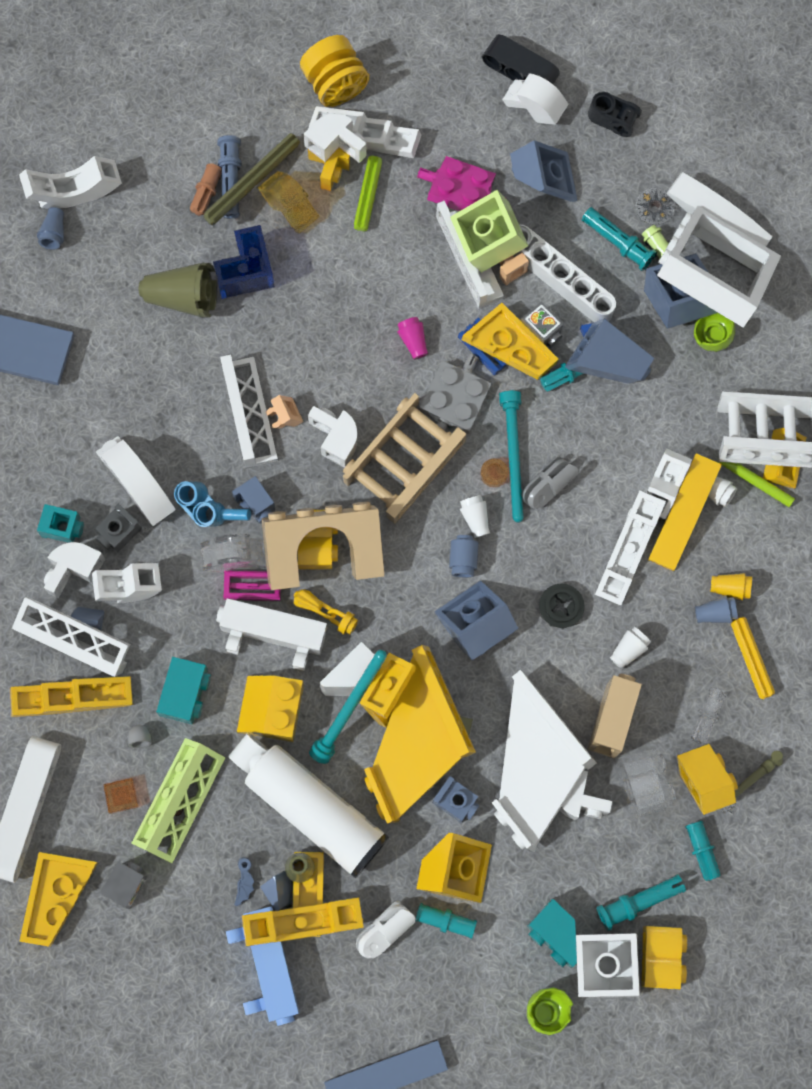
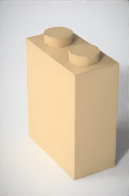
[587,674,642,759]

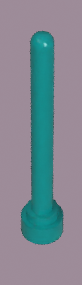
[499,390,524,522]
[309,650,387,764]

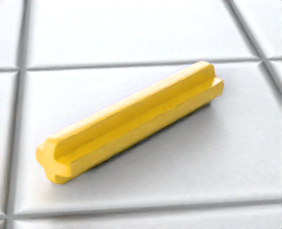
[731,617,775,699]

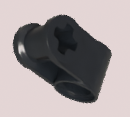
[588,91,642,137]

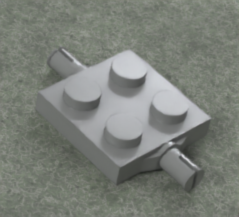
[419,354,492,441]

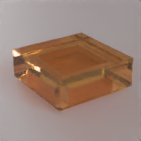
[103,778,139,814]

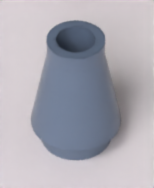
[37,207,64,250]
[695,595,738,623]

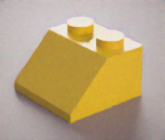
[237,676,304,742]

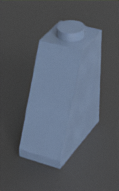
[565,319,654,384]

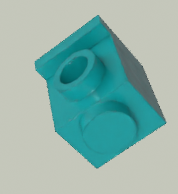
[37,504,84,543]

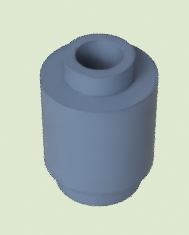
[449,535,479,578]

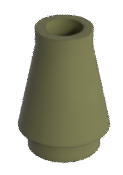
[285,853,315,883]

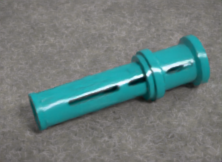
[581,207,657,271]
[596,874,686,931]

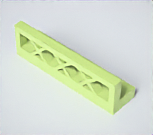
[131,738,225,863]

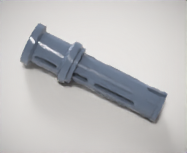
[217,135,242,219]

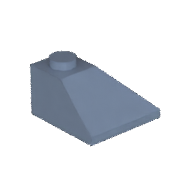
[510,140,577,202]

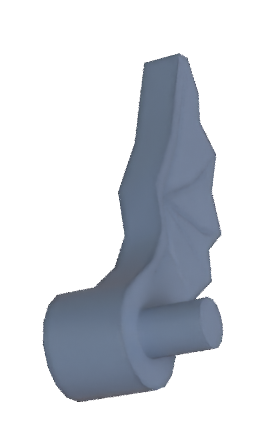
[234,857,254,907]

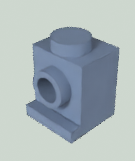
[232,476,276,524]
[432,776,479,823]

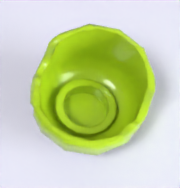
[694,312,736,352]
[527,987,573,1035]

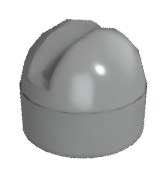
[128,725,152,748]

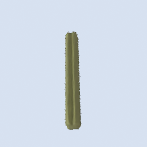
[203,133,300,225]

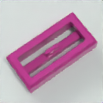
[223,571,281,601]

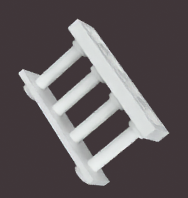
[718,391,812,468]

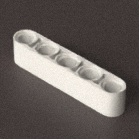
[513,224,616,322]
[0,736,61,883]

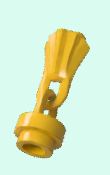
[294,589,359,635]

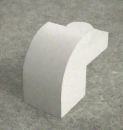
[502,74,568,125]
[304,114,367,163]
[308,406,357,468]
[646,448,692,519]
[44,542,105,598]
[92,563,162,603]
[560,771,612,820]

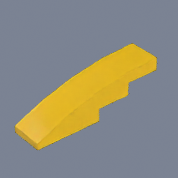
[648,453,722,571]
[10,676,133,717]

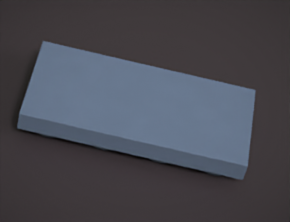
[0,315,75,386]

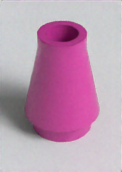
[397,317,428,360]

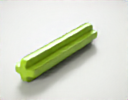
[354,155,382,232]

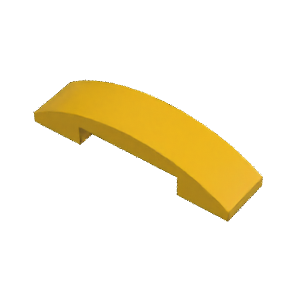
[242,898,364,946]

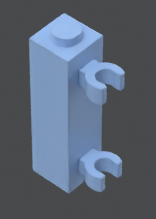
[226,906,299,1026]

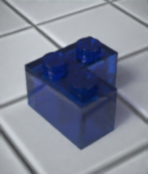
[213,225,275,299]

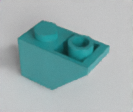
[527,899,577,968]

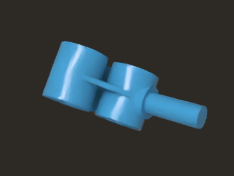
[174,481,251,527]

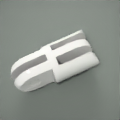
[356,901,416,959]

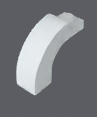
[19,156,122,209]
[96,436,176,526]

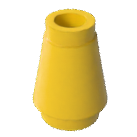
[711,573,752,601]

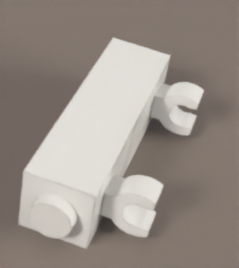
[216,598,328,671]

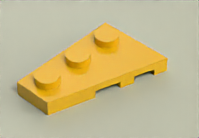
[462,303,559,380]

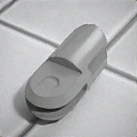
[523,456,579,509]

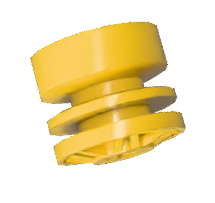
[300,35,370,107]

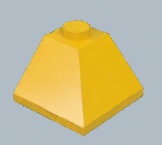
[416,833,492,903]

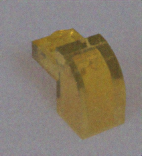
[258,171,320,233]

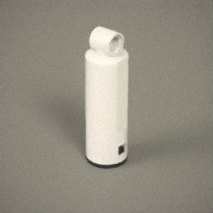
[229,733,389,879]

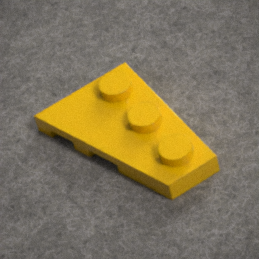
[19,852,98,947]

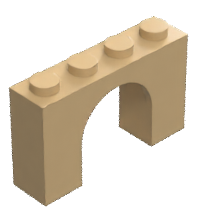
[261,502,384,590]

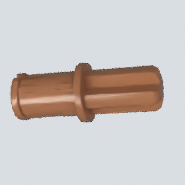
[190,163,222,216]

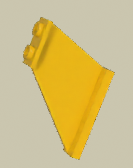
[364,645,476,824]

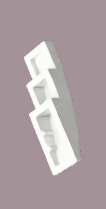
[308,106,421,158]
[666,172,772,246]

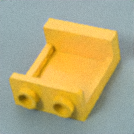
[360,653,416,728]

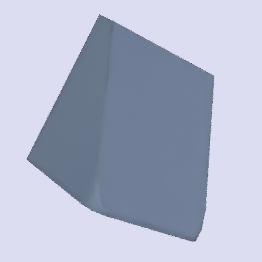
[71,607,104,630]
[260,871,293,911]

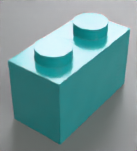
[156,656,211,725]

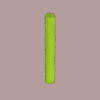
[718,462,795,507]

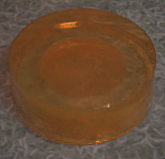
[480,458,509,487]

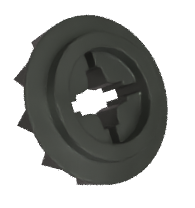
[539,584,585,629]

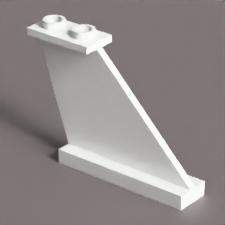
[492,670,597,852]

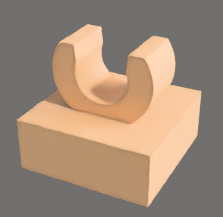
[499,252,529,286]
[266,395,304,429]

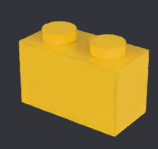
[677,744,738,815]

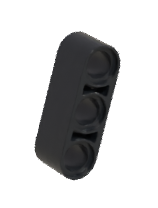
[482,34,560,84]

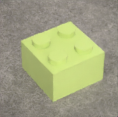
[450,190,528,273]

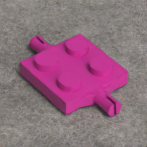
[417,156,506,211]

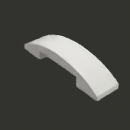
[595,491,666,605]

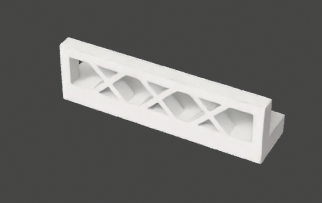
[436,201,504,309]
[220,355,278,468]
[12,596,130,677]

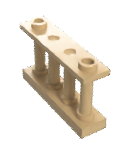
[343,393,466,524]

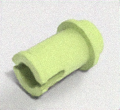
[642,225,669,260]

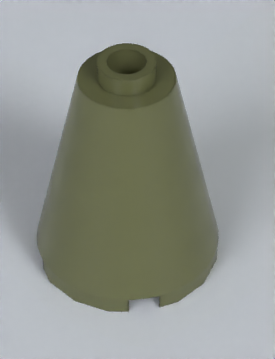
[138,262,217,318]

